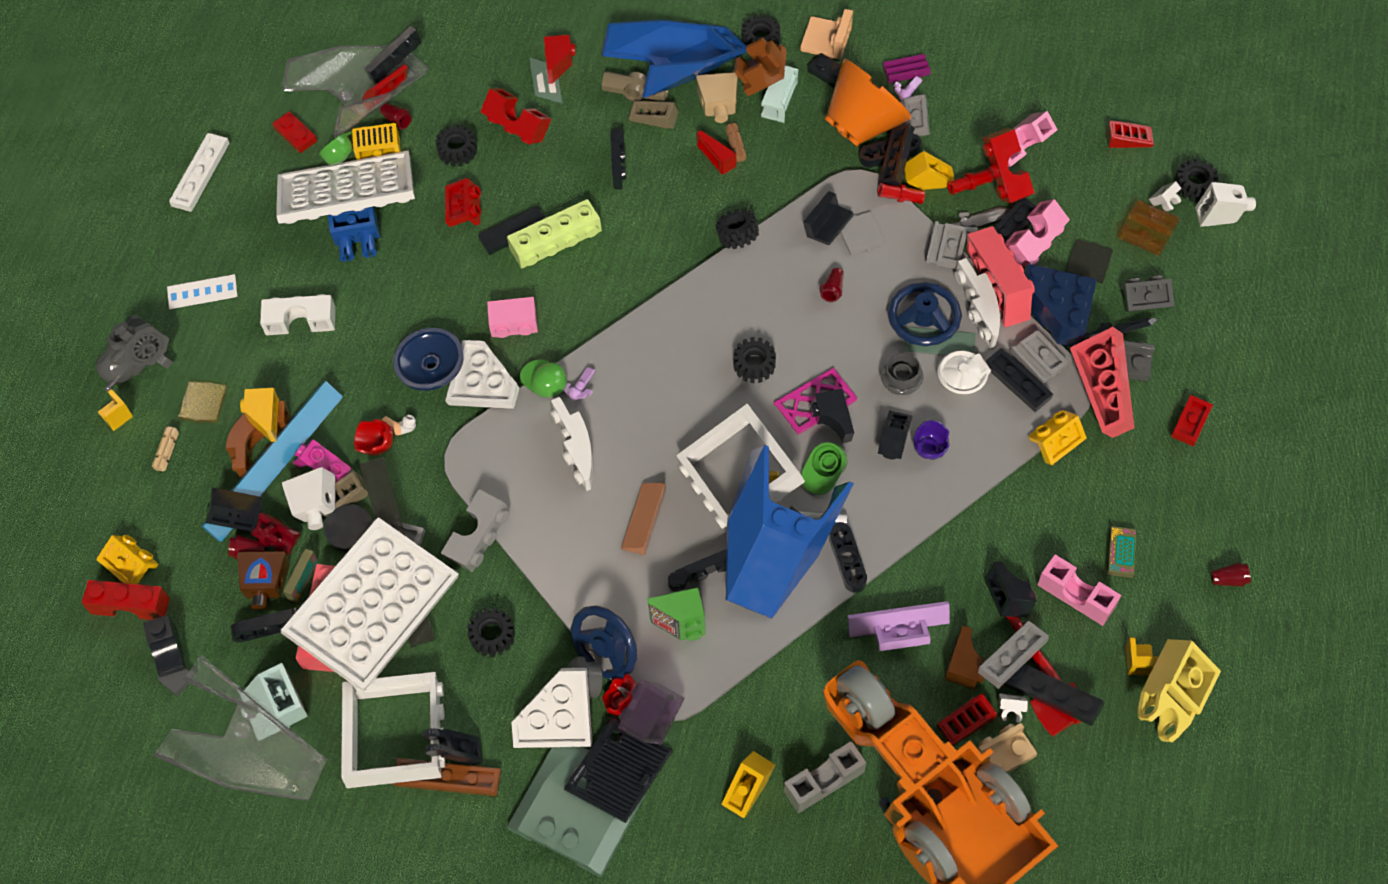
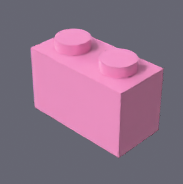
[487,297,538,338]

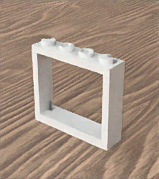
[676,404,805,529]
[341,672,446,788]

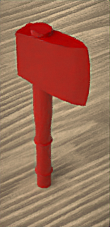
[1006,617,1081,737]

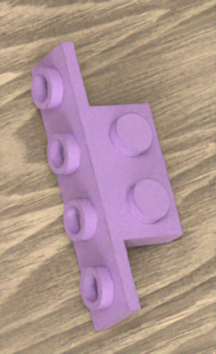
[848,601,949,651]

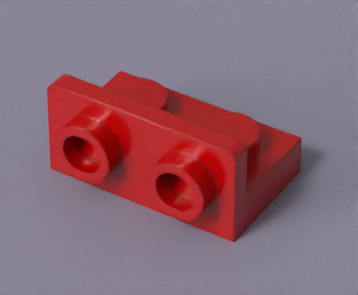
[445,178,481,227]

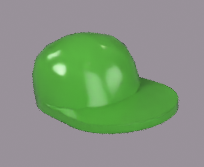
[319,131,352,165]
[520,360,567,398]
[802,442,848,495]

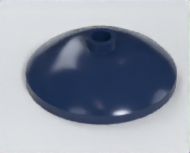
[393,328,464,391]

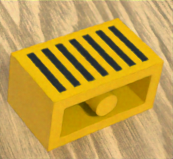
[352,123,401,160]

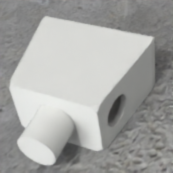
[1195,182,1256,227]
[282,467,335,530]

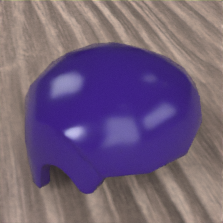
[913,420,950,460]

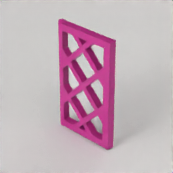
[773,368,857,435]

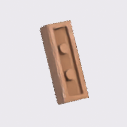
[621,483,666,555]

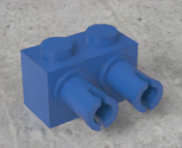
[328,206,380,262]

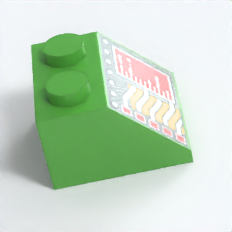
[647,588,706,641]

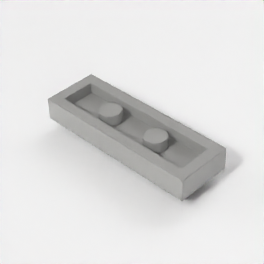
[978,621,1049,688]

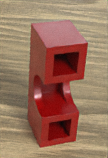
[480,88,552,145]
[982,128,1035,203]
[81,580,170,620]

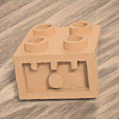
[800,9,853,60]

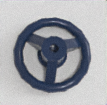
[887,282,962,347]
[571,605,637,680]

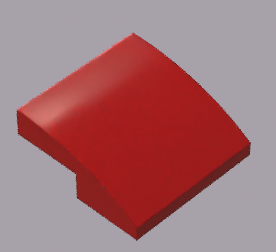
[361,64,408,109]

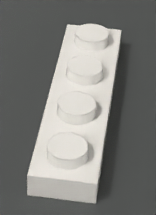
[169,133,230,212]

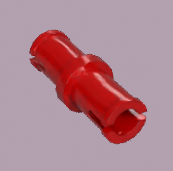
[947,168,993,195]
[877,183,925,204]

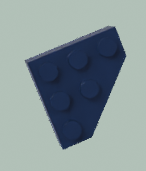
[1025,264,1097,347]

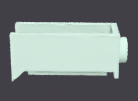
[761,66,798,123]

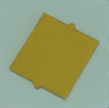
[178,381,227,423]

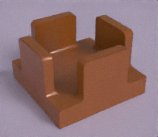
[734,38,787,96]

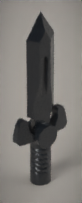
[1083,317,1159,341]

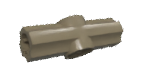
[601,71,668,102]

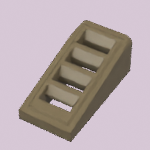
[628,101,678,129]
[324,470,371,518]

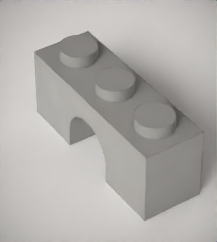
[441,489,510,573]
[784,741,866,814]

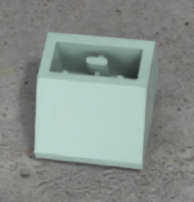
[240,663,308,740]

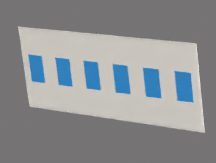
[167,274,237,309]

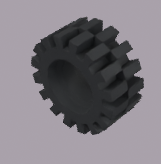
[742,14,780,46]
[435,124,477,167]
[1174,158,1219,202]
[715,209,759,249]
[733,337,776,383]
[467,607,515,657]

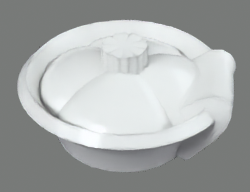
[937,350,991,394]

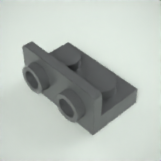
[1120,275,1175,312]
[1124,341,1155,381]

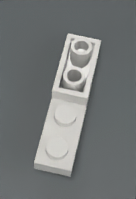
[955,258,1000,349]
[550,397,593,491]

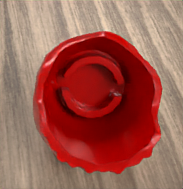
[353,419,394,456]
[602,674,641,716]

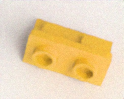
[1028,410,1087,465]
[96,535,159,584]

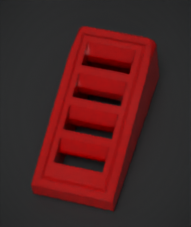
[1106,121,1154,148]
[697,130,736,175]
[937,693,997,746]

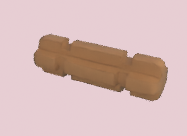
[726,123,746,162]

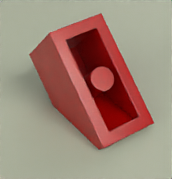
[544,35,575,84]

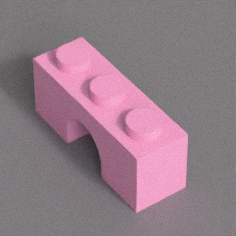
[1008,111,1057,167]
[1004,199,1070,267]
[1037,555,1121,626]

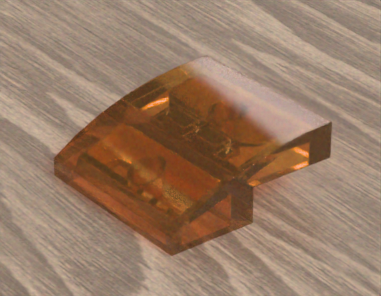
[1117,200,1180,256]

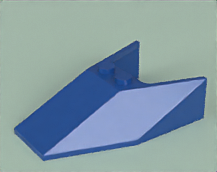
[602,20,747,98]
[726,445,854,618]

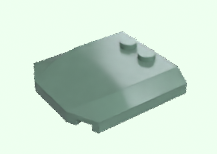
[507,747,645,877]

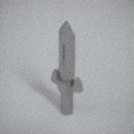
[953,207,1011,234]

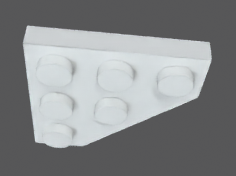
[445,340,519,409]
[512,668,592,748]

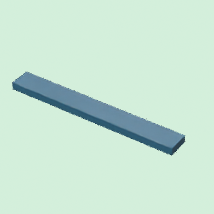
[201,381,343,542]

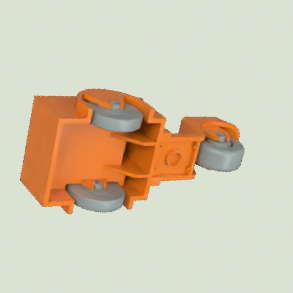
[823,660,1058,884]

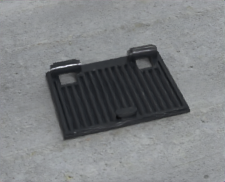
[564,717,673,823]

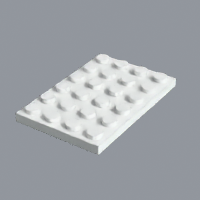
[276,151,415,224]
[281,517,459,692]

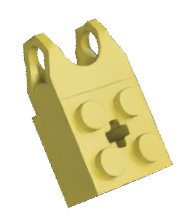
[1137,639,1221,742]

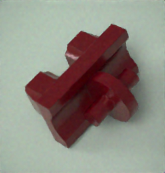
[252,512,301,556]

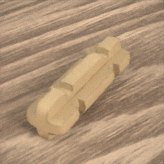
[152,426,179,472]

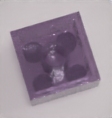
[618,680,685,745]

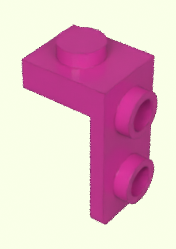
[293,439,351,483]

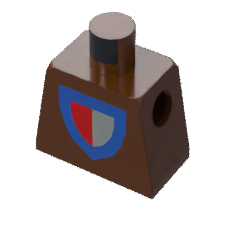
[237,551,290,610]

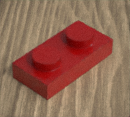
[272,112,317,154]
[1171,395,1213,447]

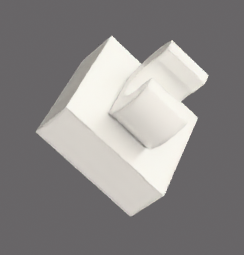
[1149,182,1181,211]
[998,693,1028,723]

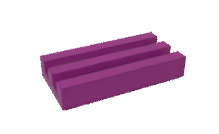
[883,54,931,83]

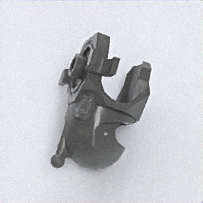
[95,315,173,392]

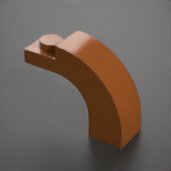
[226,401,290,479]

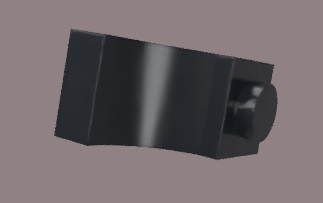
[809,389,855,443]
[877,410,913,460]
[984,562,1037,617]
[143,615,186,678]

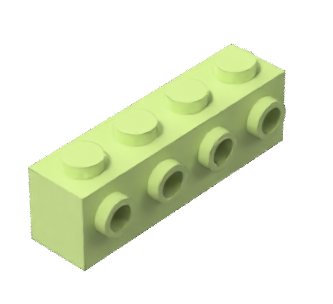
[507,199,602,269]

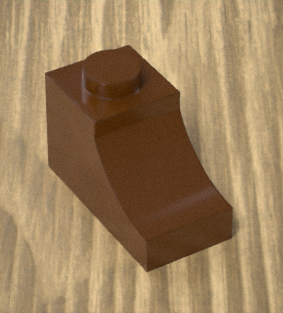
[945,626,985,690]

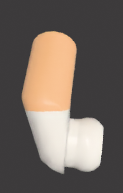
[382,415,416,436]

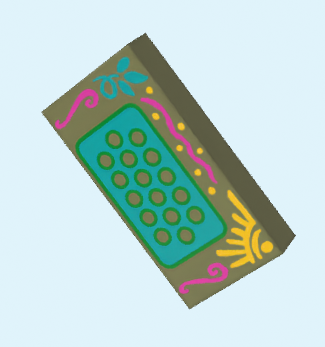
[1107,526,1137,578]
[283,549,318,604]

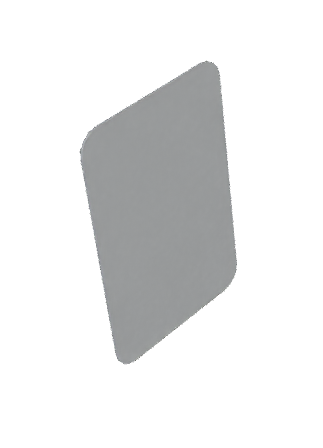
[444,170,1090,722]

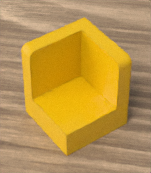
[98,389,133,431]
[1125,637,1158,675]

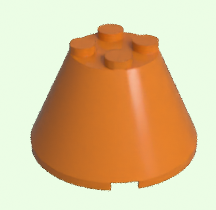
[824,59,911,147]

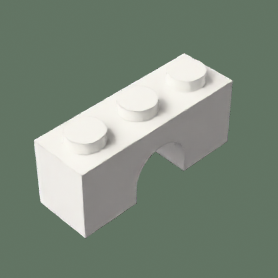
[260,294,336,335]

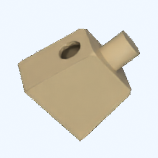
[696,73,738,123]

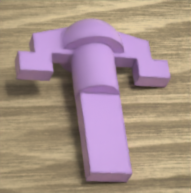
[894,76,923,101]
[564,367,595,400]

